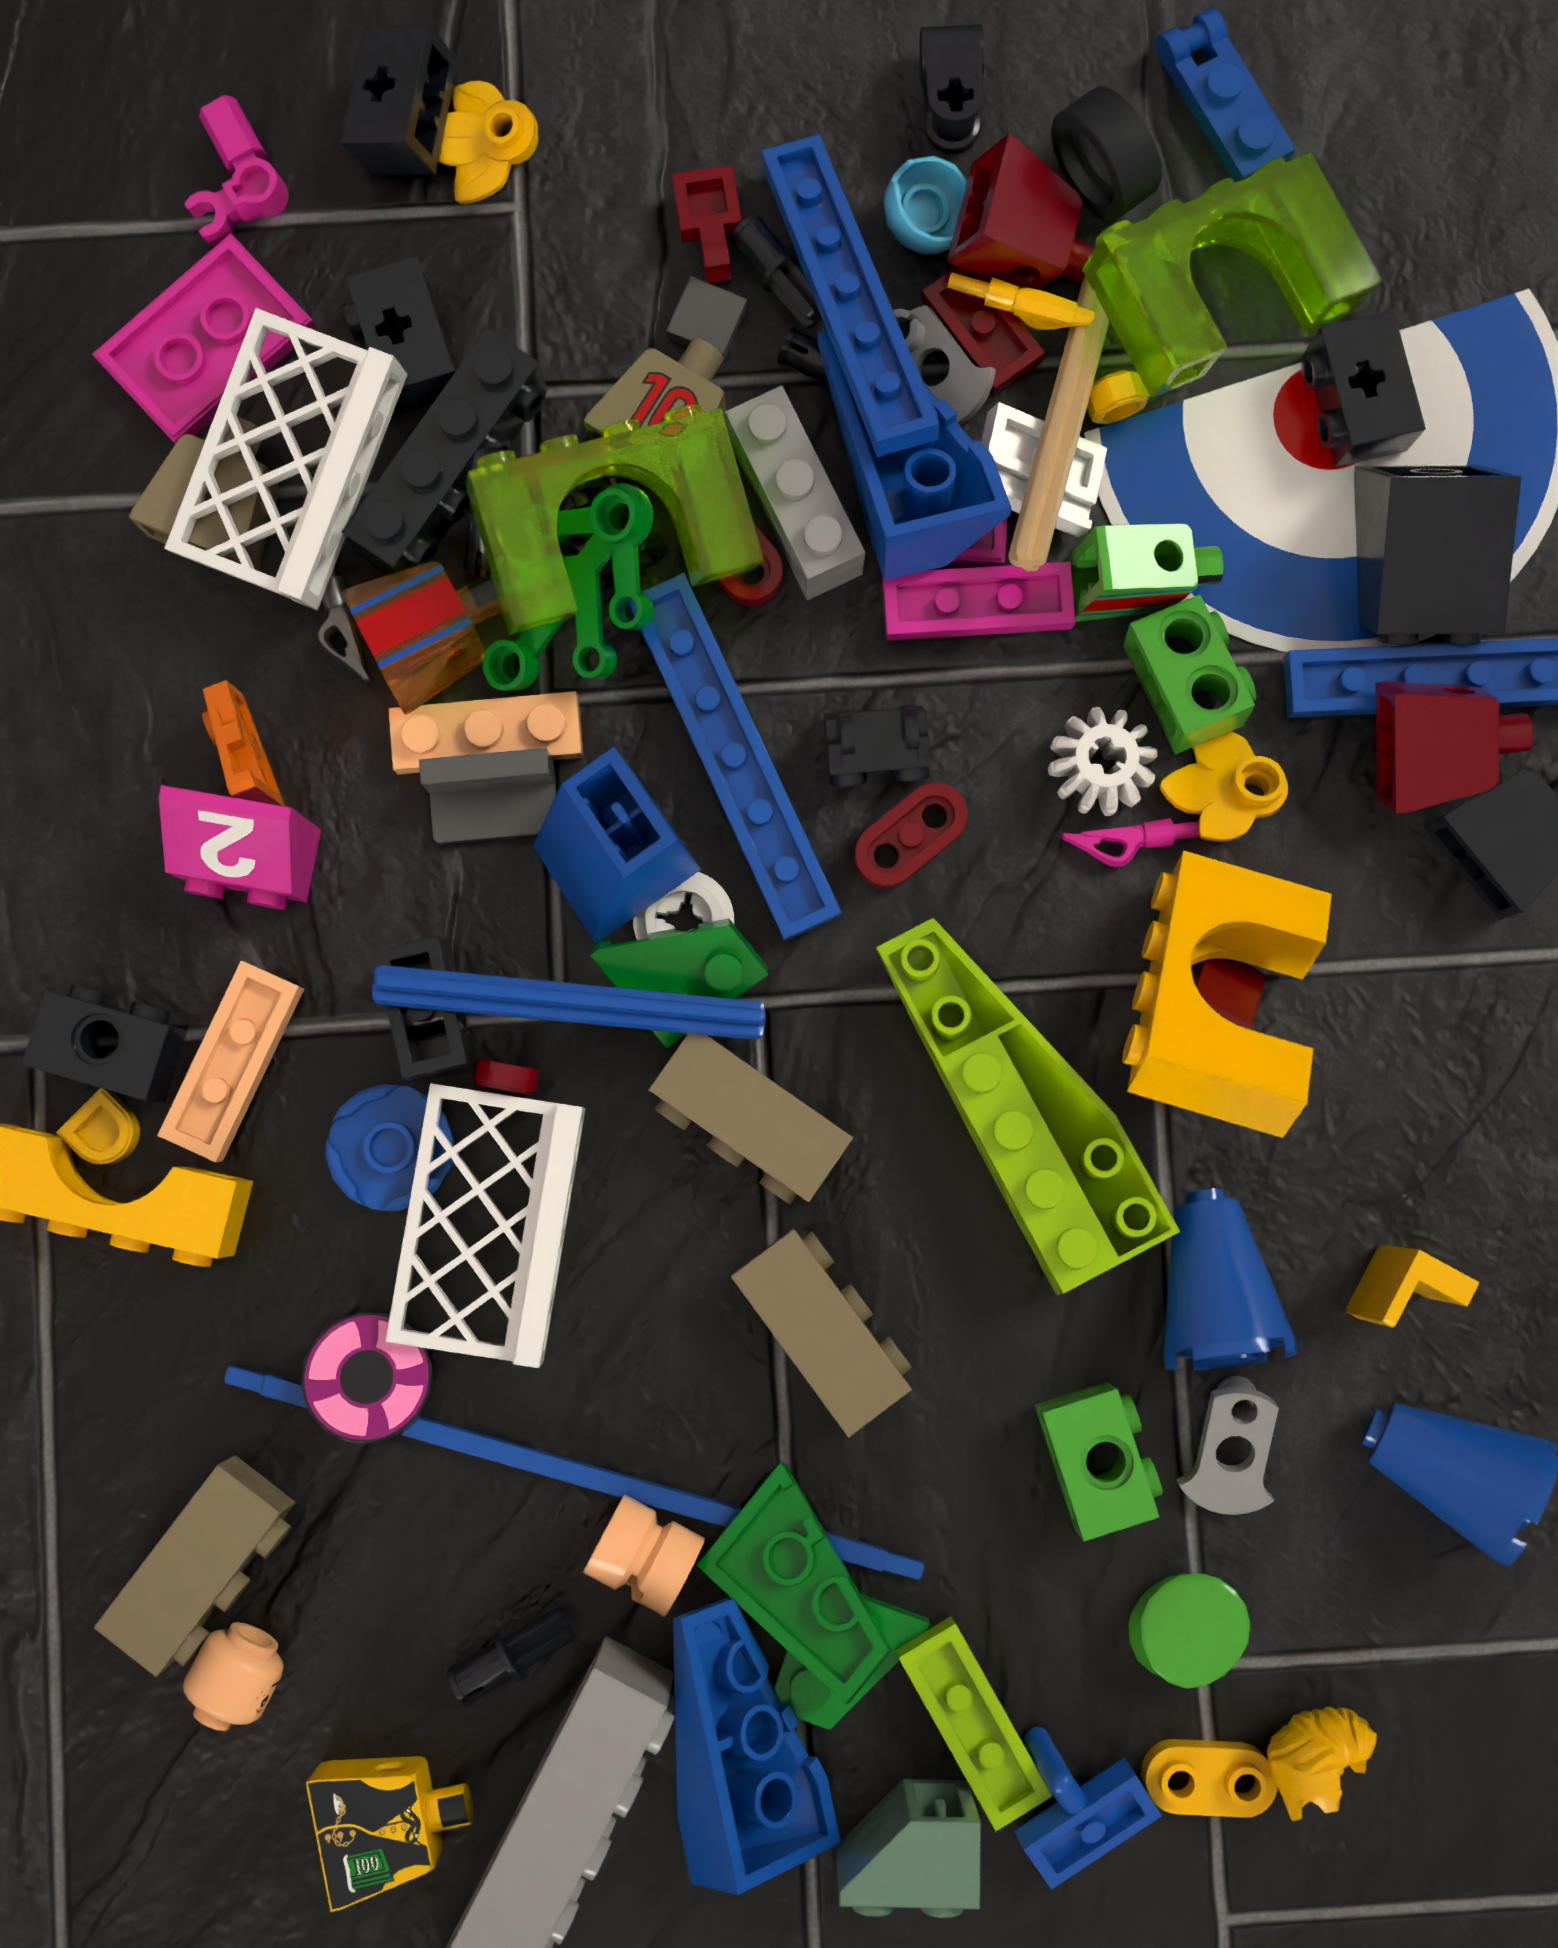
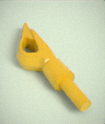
[947,272,1095,330]

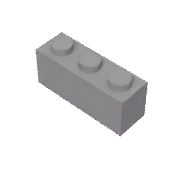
[725,385,865,600]

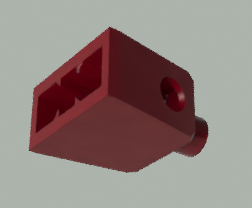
[947,134,1096,290]
[1375,681,1533,814]

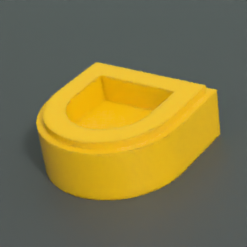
[56,1088,140,1164]

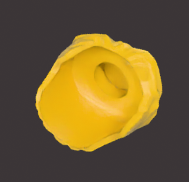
[1267,1707,1377,1821]

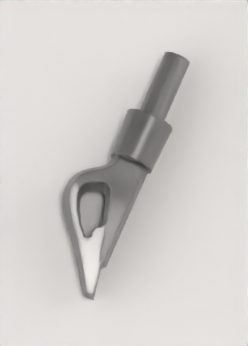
[318,568,372,683]

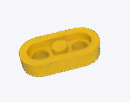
[1141,1739,1277,1818]

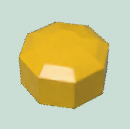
[1087,370,1150,424]

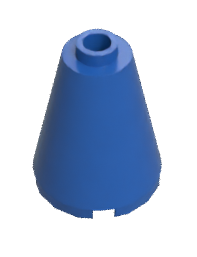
[1163,1189,1298,1371]
[1360,1402,1558,1566]

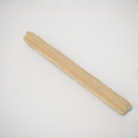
[1008,245,1125,572]

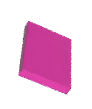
[92,233,317,444]

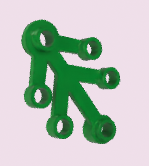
[483,483,654,691]

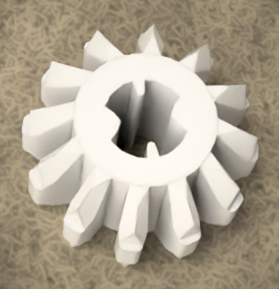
[1048,707,1158,816]

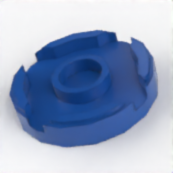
[325,1084,456,1211]

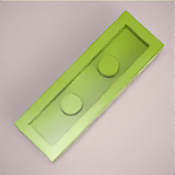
[895,1616,1052,1831]

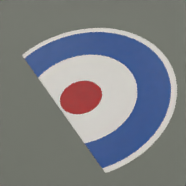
[1084,289,1558,652]

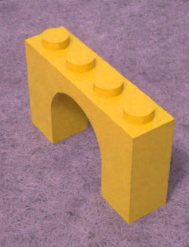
[1122,850,1332,1138]

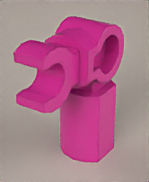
[184,95,289,246]

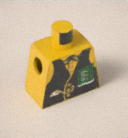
[306,1756,474,1912]

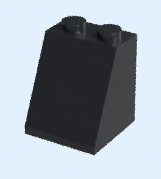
[1354,465,1521,645]

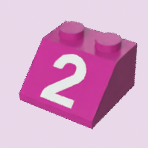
[159,785,321,910]

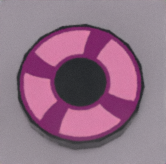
[301,1312,434,1444]

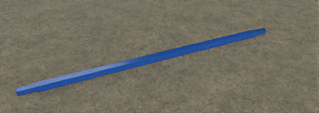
[224,1365,924,1580]

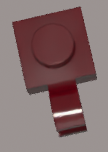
[672,165,742,285]

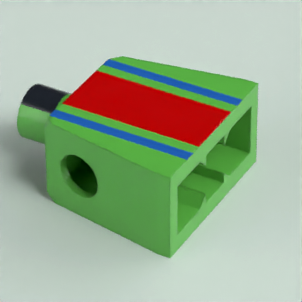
[1064,524,1224,622]

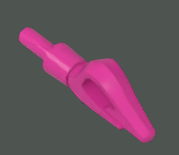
[1061,818,1200,867]

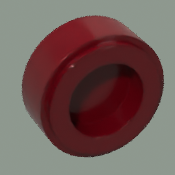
[472,1059,540,1095]

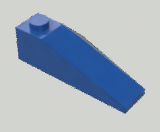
[817,331,1012,581]
[673,1598,841,1895]

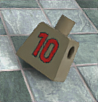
[583,337,726,502]

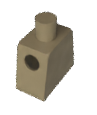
[128,417,279,571]

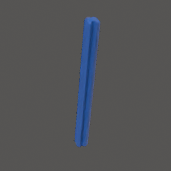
[372,965,766,1040]

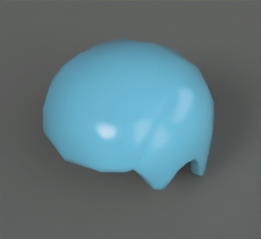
[883,156,967,255]

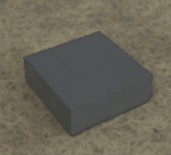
[666,276,748,362]

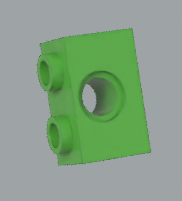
[1034,1382,1163,1542]

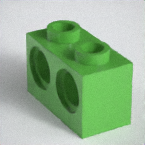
[1123,594,1256,754]

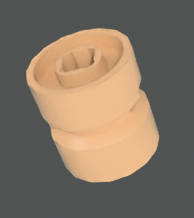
[583,1494,705,1617]

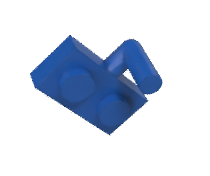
[1014,1727,1162,1890]

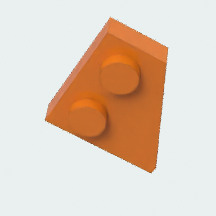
[202,680,286,807]

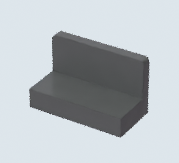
[419,748,557,845]

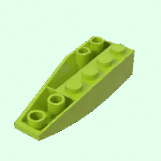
[876,918,1180,1295]

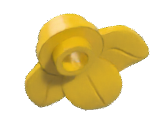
[439,81,538,204]
[1160,731,1288,842]

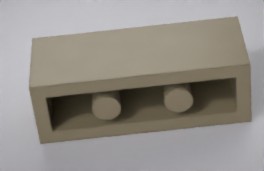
[649,1034,853,1205]
[731,1227,912,1438]
[94,1455,296,1677]

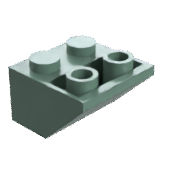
[836,1779,981,1918]

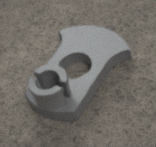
[893,305,996,426]
[1176,1376,1279,1515]

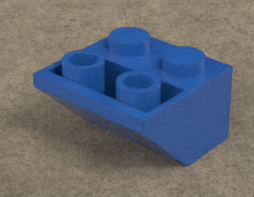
[533,747,701,943]

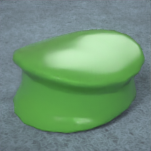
[1129,1573,1250,1689]

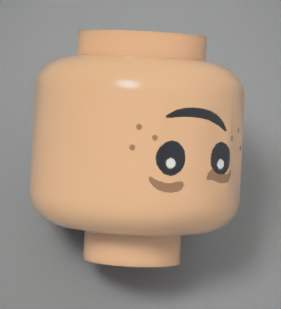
[183,1622,284,1731]

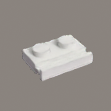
[981,402,1107,537]

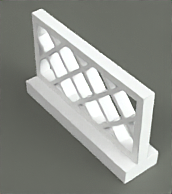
[164,308,408,610]
[385,1083,586,1368]

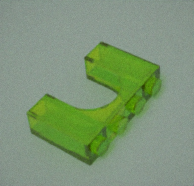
[1082,152,1382,399]
[465,404,764,635]

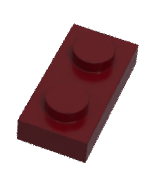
[920,267,1045,397]

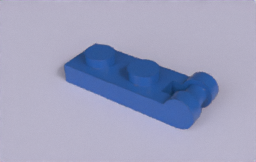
[1156,7,1296,189]

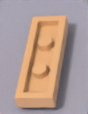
[388,691,584,774]
[157,961,304,1162]

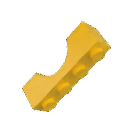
[0,1124,253,1267]

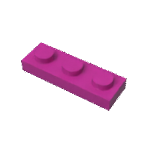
[882,561,1075,641]

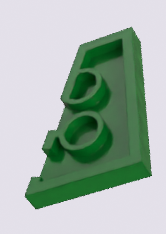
[697,1462,893,1704]

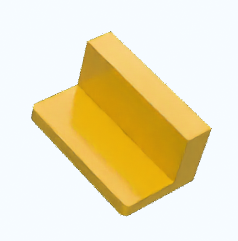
[1345,1244,1480,1328]

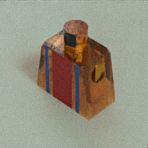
[341,561,507,715]

